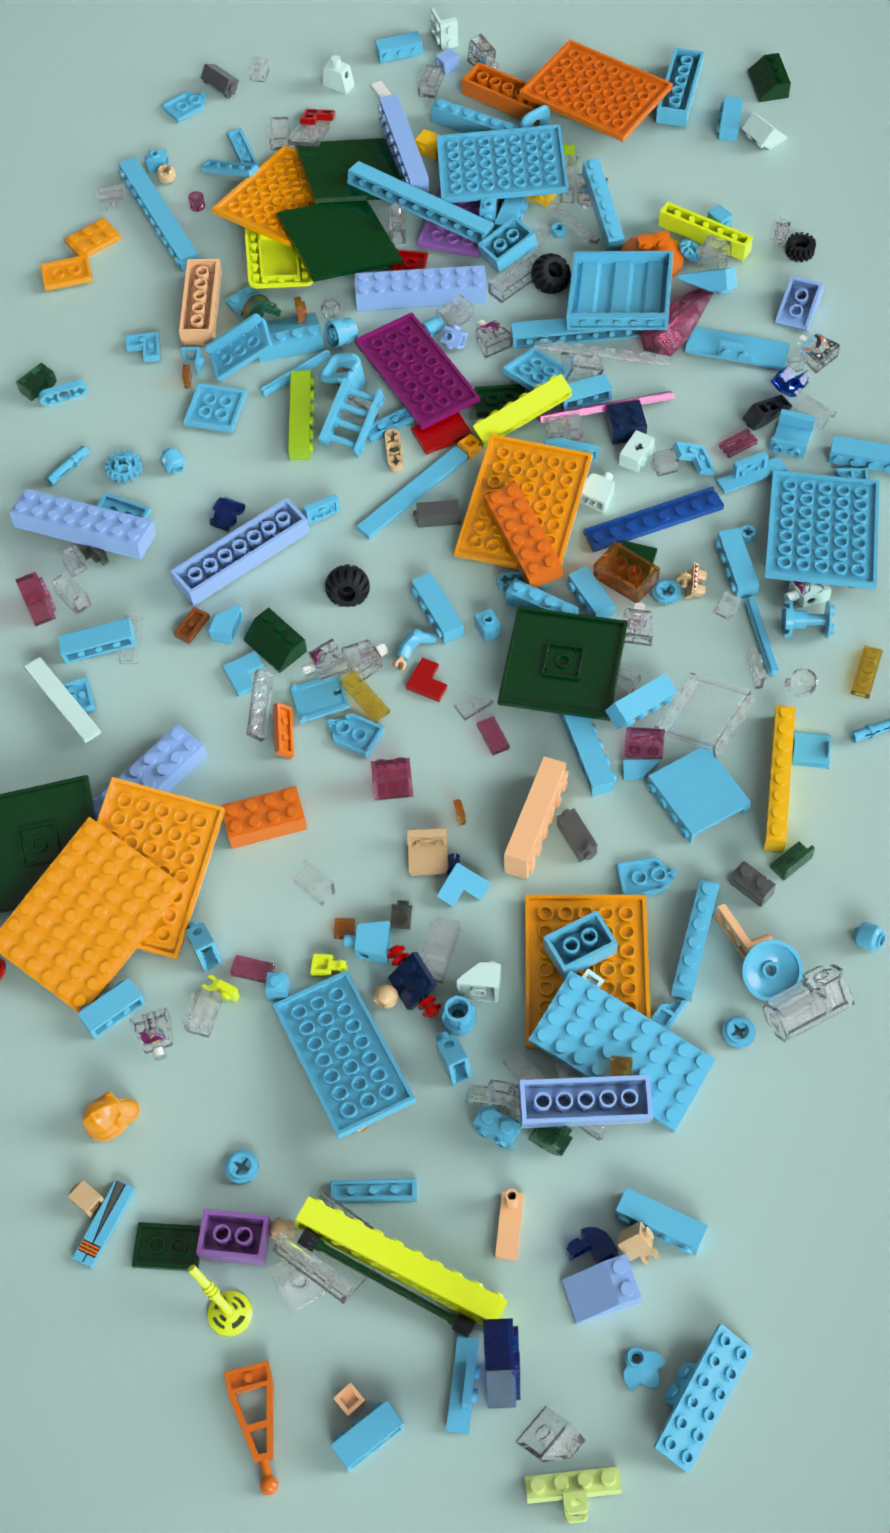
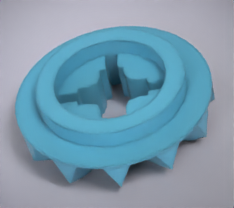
[679,238,703,262]
[652,579,681,605]
[722,1016,756,1049]
[224,1150,259,1185]

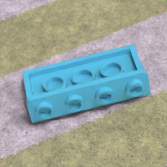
[205,314,273,382]

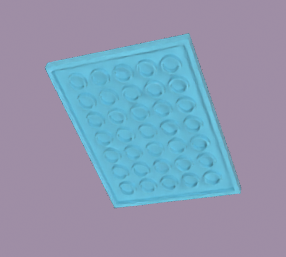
[436,124,569,203]
[764,470,880,590]

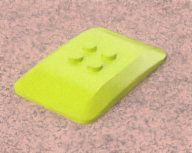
[244,228,313,289]

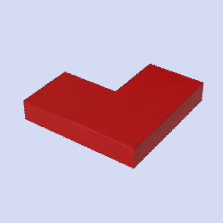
[300,109,336,125]
[406,657,448,702]

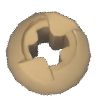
[156,164,176,184]
[373,984,398,1009]
[269,1217,297,1244]

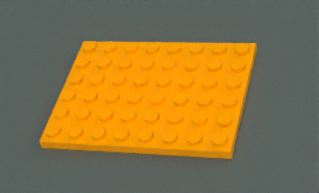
[212,145,321,247]
[454,434,593,570]
[97,777,226,960]
[0,817,184,1013]
[525,895,651,1049]

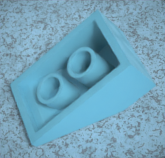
[678,267,737,294]

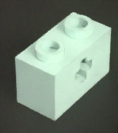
[619,430,656,473]

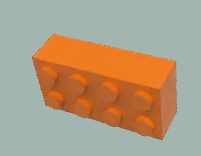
[221,786,307,849]

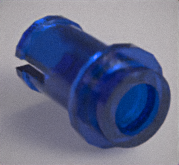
[447,853,460,876]

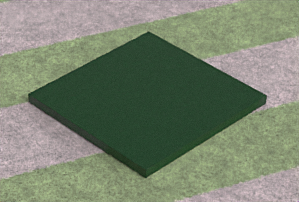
[295,138,402,204]
[276,200,403,282]
[497,606,628,721]
[0,775,96,913]

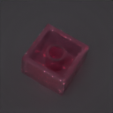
[15,571,57,627]
[371,757,414,801]

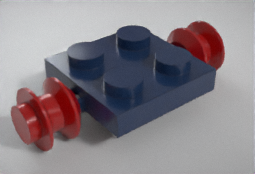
[387,945,441,1018]

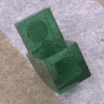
[241,294,281,319]
[528,1125,573,1156]

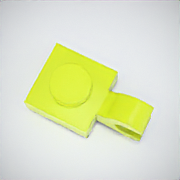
[310,954,348,977]
[202,975,240,1003]

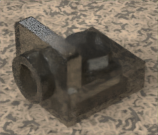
[79,545,109,566]
[390,900,413,930]

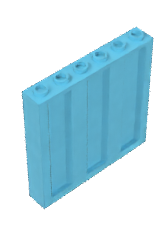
[566,251,673,330]

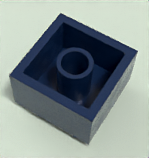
[605,400,647,445]

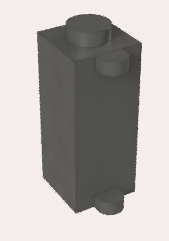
[201,64,239,99]
[413,500,460,528]
[557,808,598,862]

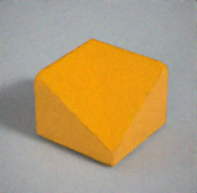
[458,433,482,460]

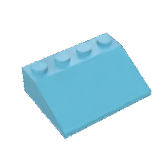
[259,312,325,362]

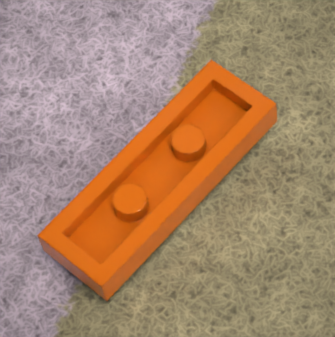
[273,702,294,759]

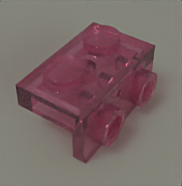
[624,727,665,759]

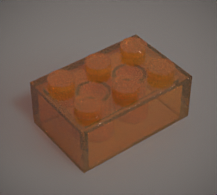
[593,541,660,604]

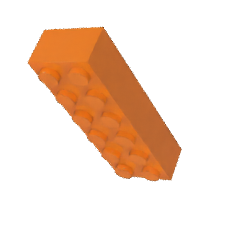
[462,62,552,126]
[484,482,563,588]

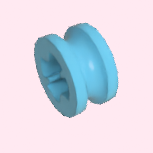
[552,222,566,238]
[740,525,756,543]

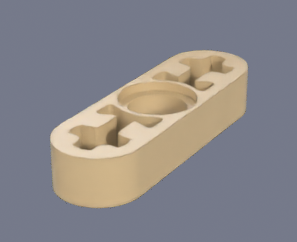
[384,428,404,472]

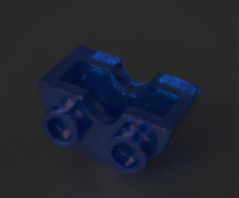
[210,497,246,532]

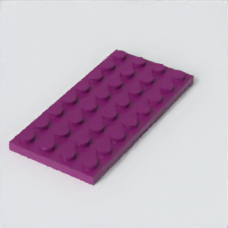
[354,312,480,430]

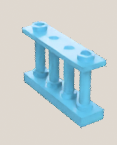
[318,377,385,458]

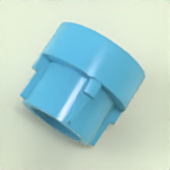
[325,317,358,349]
[441,995,476,1036]

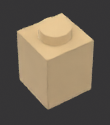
[68,1180,104,1218]

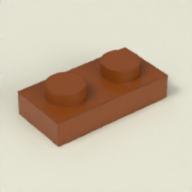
[294,296,307,323]
[174,607,210,644]

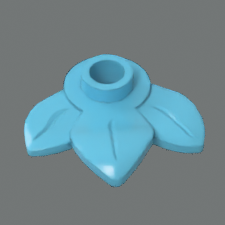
[623,1346,666,1391]

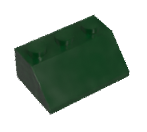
[748,53,791,102]
[244,607,307,673]

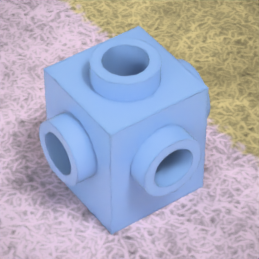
[440,324,469,350]

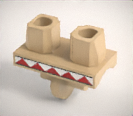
[677,562,707,600]

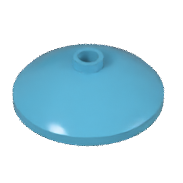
[741,940,803,1002]

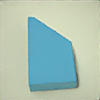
[834,468,869,480]
[623,760,659,780]
[651,1000,687,1030]

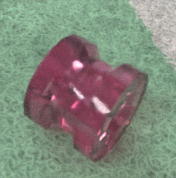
[188,191,205,212]

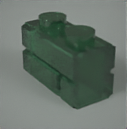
[16,362,57,401]

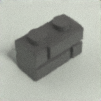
[730,861,776,907]

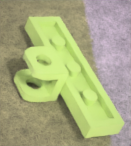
[525,1466,622,1524]

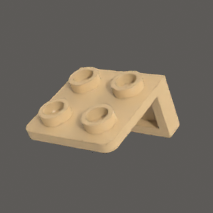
[407,827,448,876]

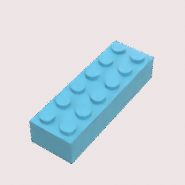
[656,48,704,127]

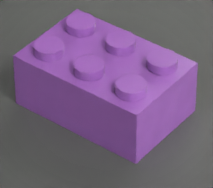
[196,1209,272,1267]

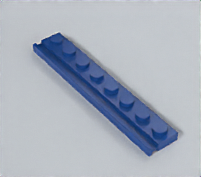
[583,487,724,553]

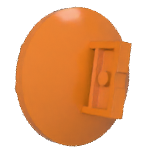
[620,230,684,278]

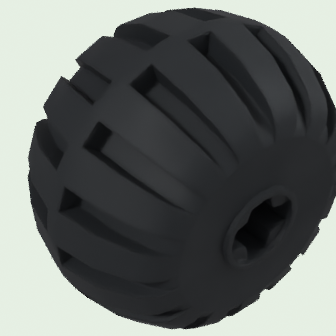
[531,253,571,294]
[325,564,370,607]

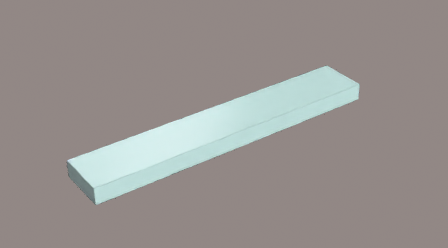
[25,657,101,743]

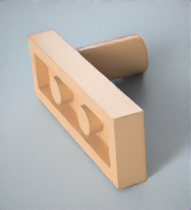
[713,903,773,960]
[495,1189,524,1261]

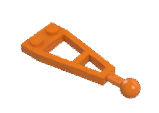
[224,1360,278,1495]

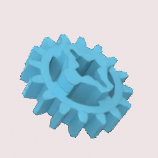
[104,450,143,484]

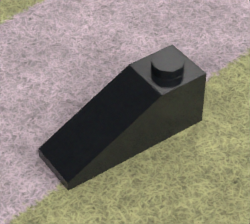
[742,394,793,431]

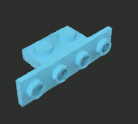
[716,451,787,494]
[446,1336,481,1435]

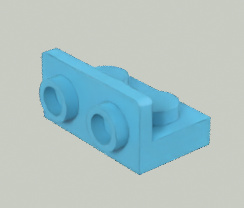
[302,494,340,525]

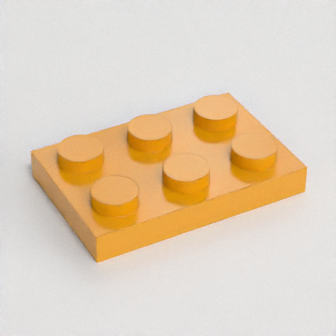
[64,217,121,257]
[40,255,93,291]

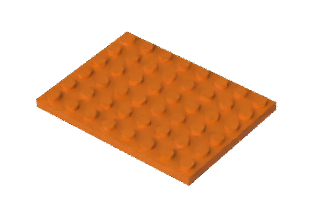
[519,39,673,142]

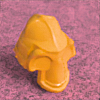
[82,1092,140,1142]

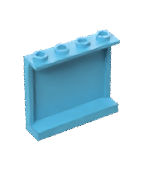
[647,744,751,844]

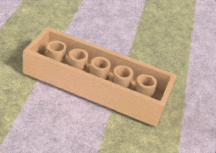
[179,259,222,346]
[504,756,568,879]

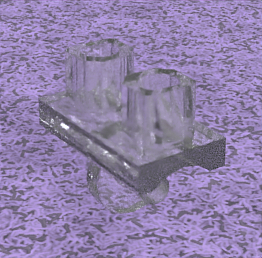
[770,217,790,247]

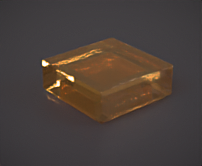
[182,364,192,389]
[453,799,466,826]
[334,918,355,939]
[609,1055,633,1076]

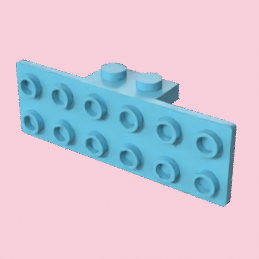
[685,326,790,370]
[654,1324,753,1473]

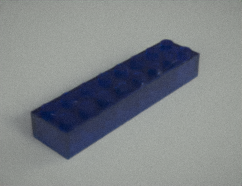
[483,1318,521,1409]

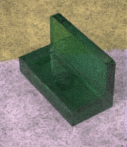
[770,841,815,881]

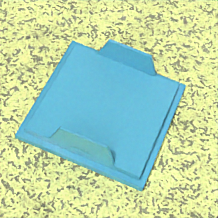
[792,731,831,769]

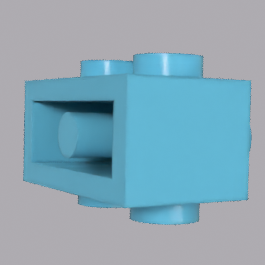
[473,1104,521,1151]

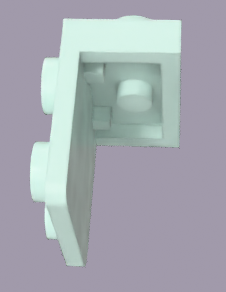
[429,8,458,50]

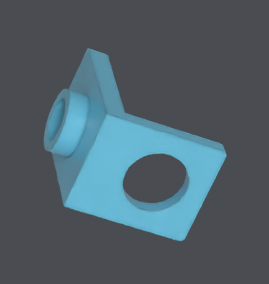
[181,347,205,375]

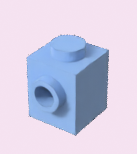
[435,48,459,75]

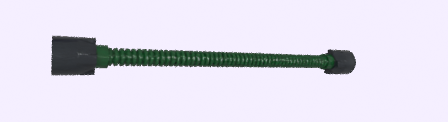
[297,1227,476,1338]

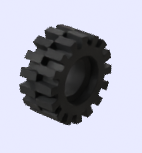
[785,232,816,262]

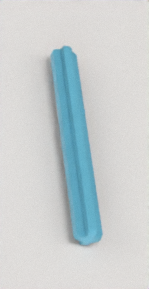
[260,350,331,397]
[745,597,779,676]

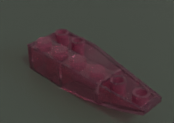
[640,288,713,357]

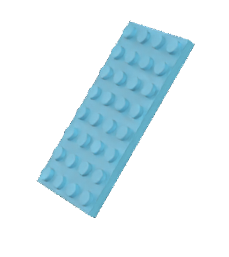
[272,970,416,1140]
[528,971,716,1132]

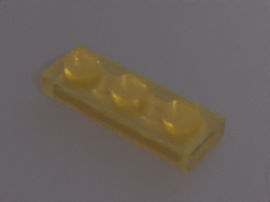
[850,645,883,699]
[339,670,390,723]

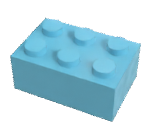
[477,216,538,274]
[543,910,618,980]

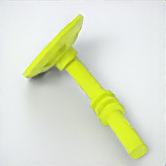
[188,1265,252,1337]

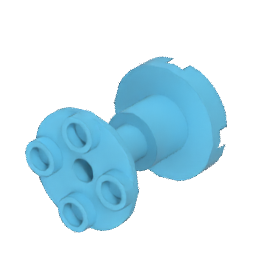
[781,600,835,638]

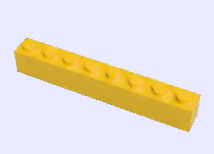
[763,705,796,852]

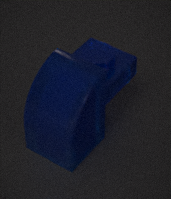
[770,365,812,397]
[565,1227,618,1264]

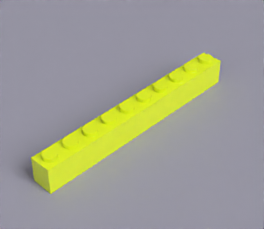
[294,1196,508,1331]

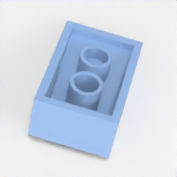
[775,275,824,331]
[562,1254,642,1324]

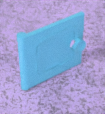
[290,673,350,723]

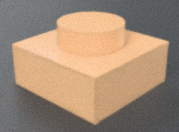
[333,1383,366,1418]

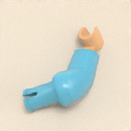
[392,629,437,671]

